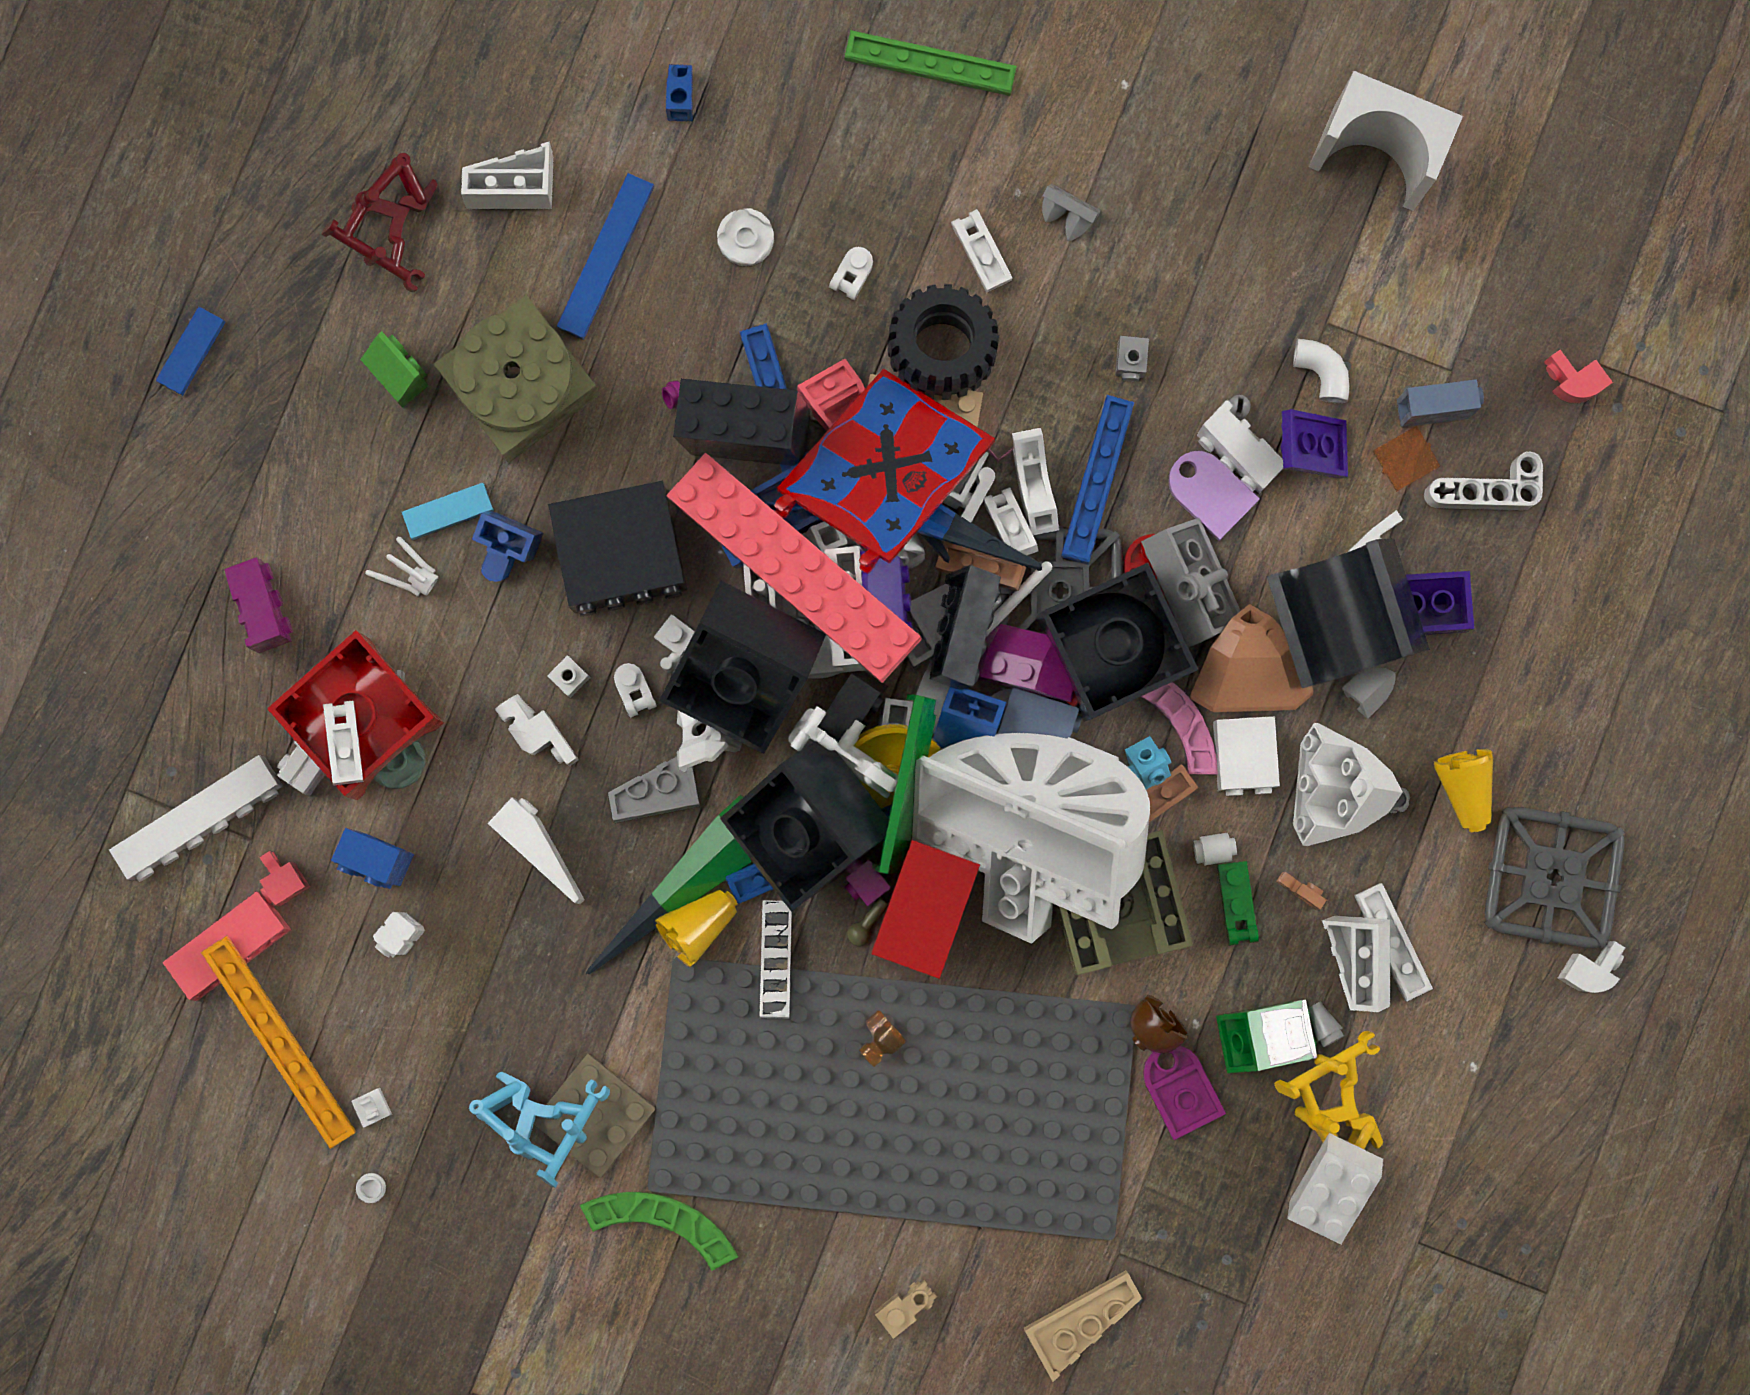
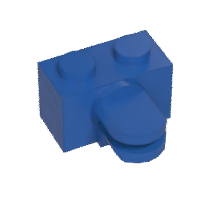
[472,511,544,582]

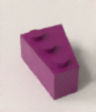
[224,557,293,653]

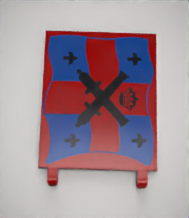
[774,368,995,574]

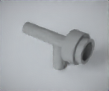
[1176,568,1228,612]

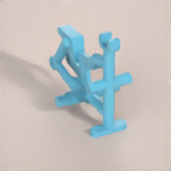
[469,1072,610,1188]

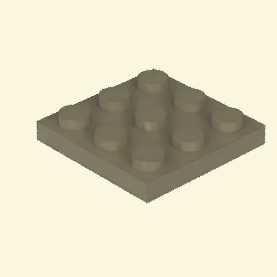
[534,1053,656,1178]

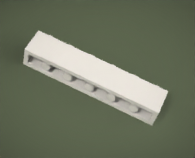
[109,755,283,882]

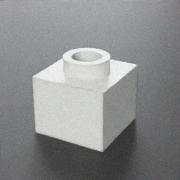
[548,655,591,698]

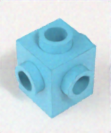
[1125,736,1171,789]

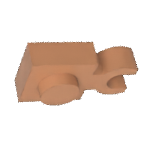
[1276,872,1327,910]

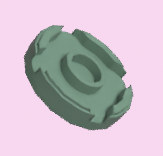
[373,740,426,789]

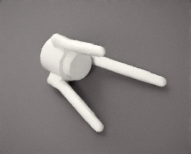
[365,537,439,596]

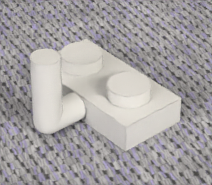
[654,614,694,672]

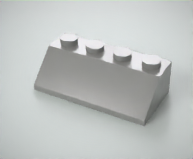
[1141,518,1241,647]

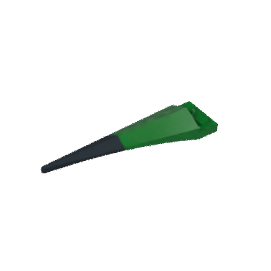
[586,795,753,974]

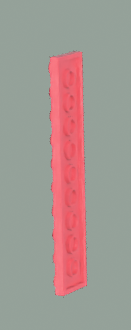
[666,453,922,683]

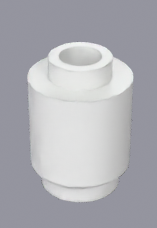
[1193,833,1237,866]

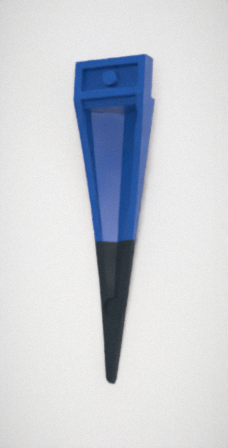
[917,504,1042,571]

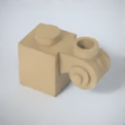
[875,1280,937,1339]

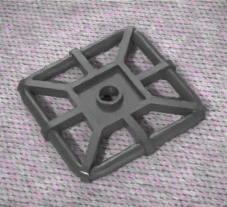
[998,526,1123,630]
[1484,807,1625,949]

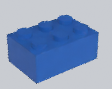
[331,828,414,889]

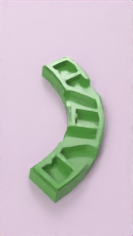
[580,1192,738,1271]

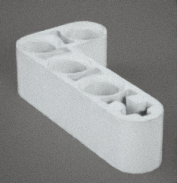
[1424,451,1543,510]

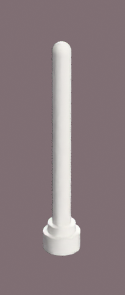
[985,561,1052,638]

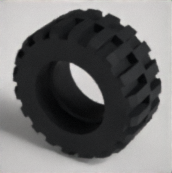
[888,284,999,400]

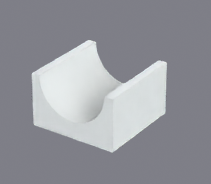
[1309,71,1463,211]

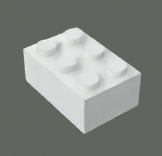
[1287,1133,1383,1244]

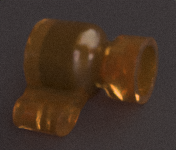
[859,1010,907,1067]

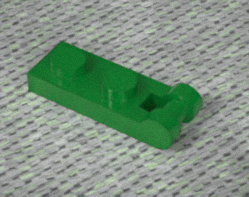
[1217,861,1259,946]

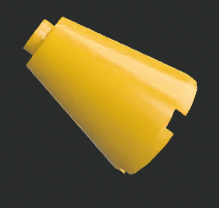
[1434,749,1493,832]
[655,890,738,967]

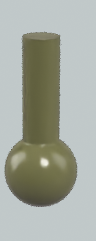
[847,896,889,946]

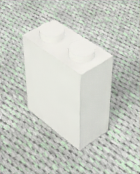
[1213,716,1280,796]

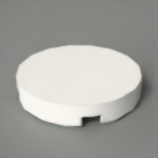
[717,208,774,266]

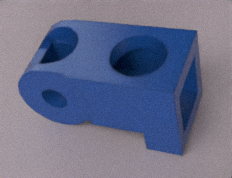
[666,64,693,121]

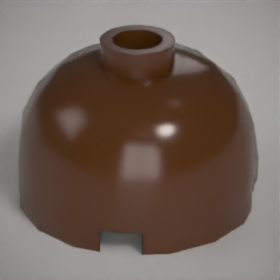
[1130,995,1188,1054]

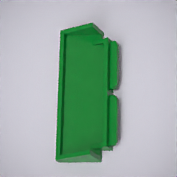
[872,694,936,874]

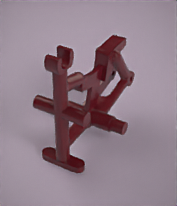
[321,153,437,292]

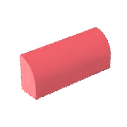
[162,891,291,1001]

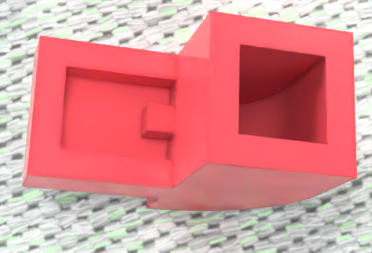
[1544,350,1613,403]

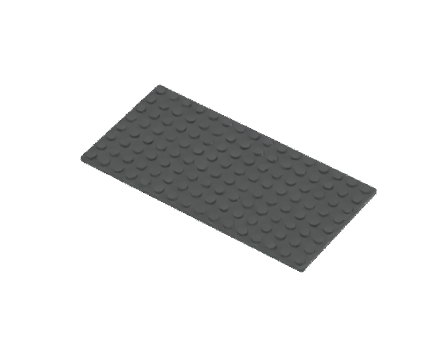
[648,957,1136,1240]

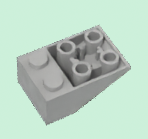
[906,584,949,670]

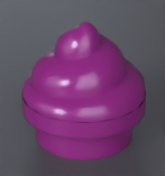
[662,381,680,409]

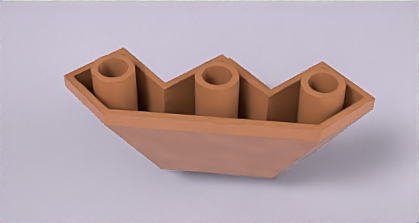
[1190,604,1313,712]

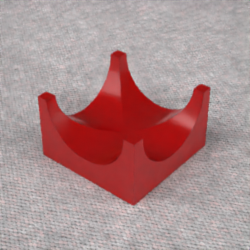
[267,630,444,800]

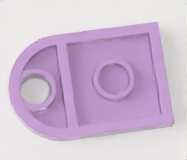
[1168,451,1259,541]

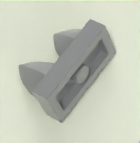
[1042,184,1101,241]

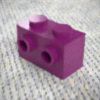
[845,859,890,907]

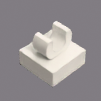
[351,1088,392,1128]

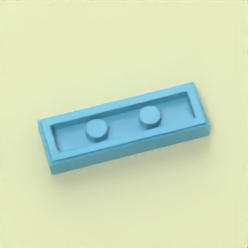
[402,483,494,540]

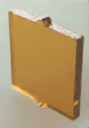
[1373,426,1440,492]

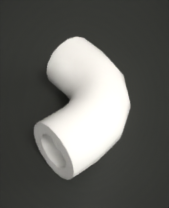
[1293,339,1350,403]

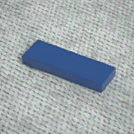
[156,307,226,396]

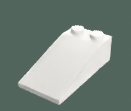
[488,797,585,904]

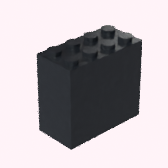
[673,378,811,466]
[548,480,687,617]

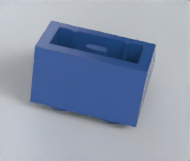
[933,687,1006,749]

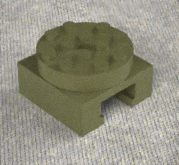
[434,295,600,463]
[1056,830,1193,975]

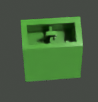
[360,331,429,408]

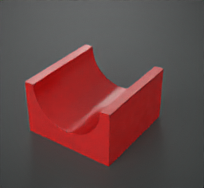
[871,840,980,979]

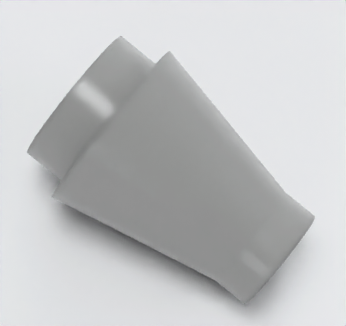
[1308,1001,1344,1047]

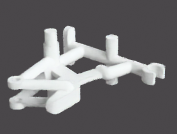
[788,706,898,798]

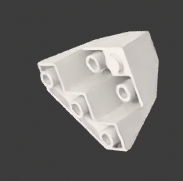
[1293,723,1403,846]

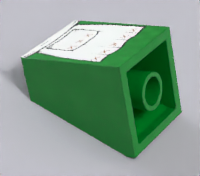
[1216,1000,1317,1073]

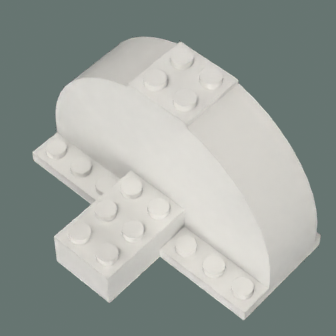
[912,733,1150,944]

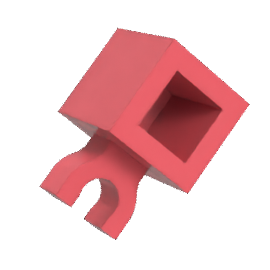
[260,851,310,906]

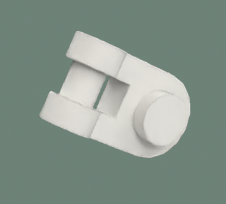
[829,247,873,300]
[614,663,657,718]

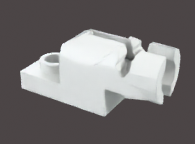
[495,694,579,766]

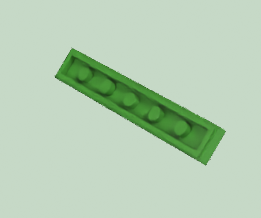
[844,30,1017,96]

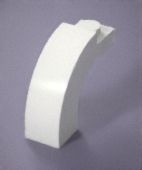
[1012,428,1059,535]

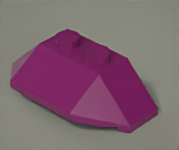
[978,624,1074,702]

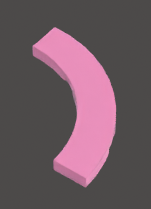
[1141,682,1218,775]

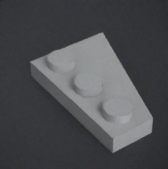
[608,757,700,823]

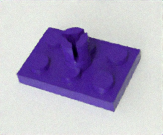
[1281,409,1348,478]

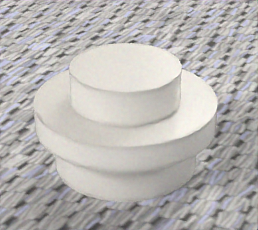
[356,1173,386,1203]

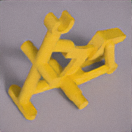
[1274,1031,1383,1149]

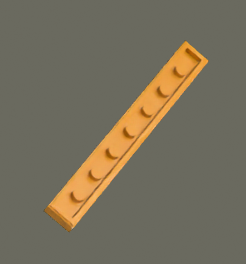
[201,935,356,1149]

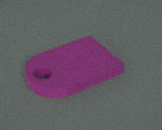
[1143,1046,1226,1140]

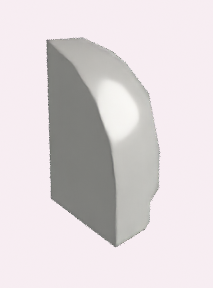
[1342,668,1396,719]

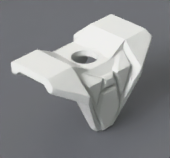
[677,711,742,772]

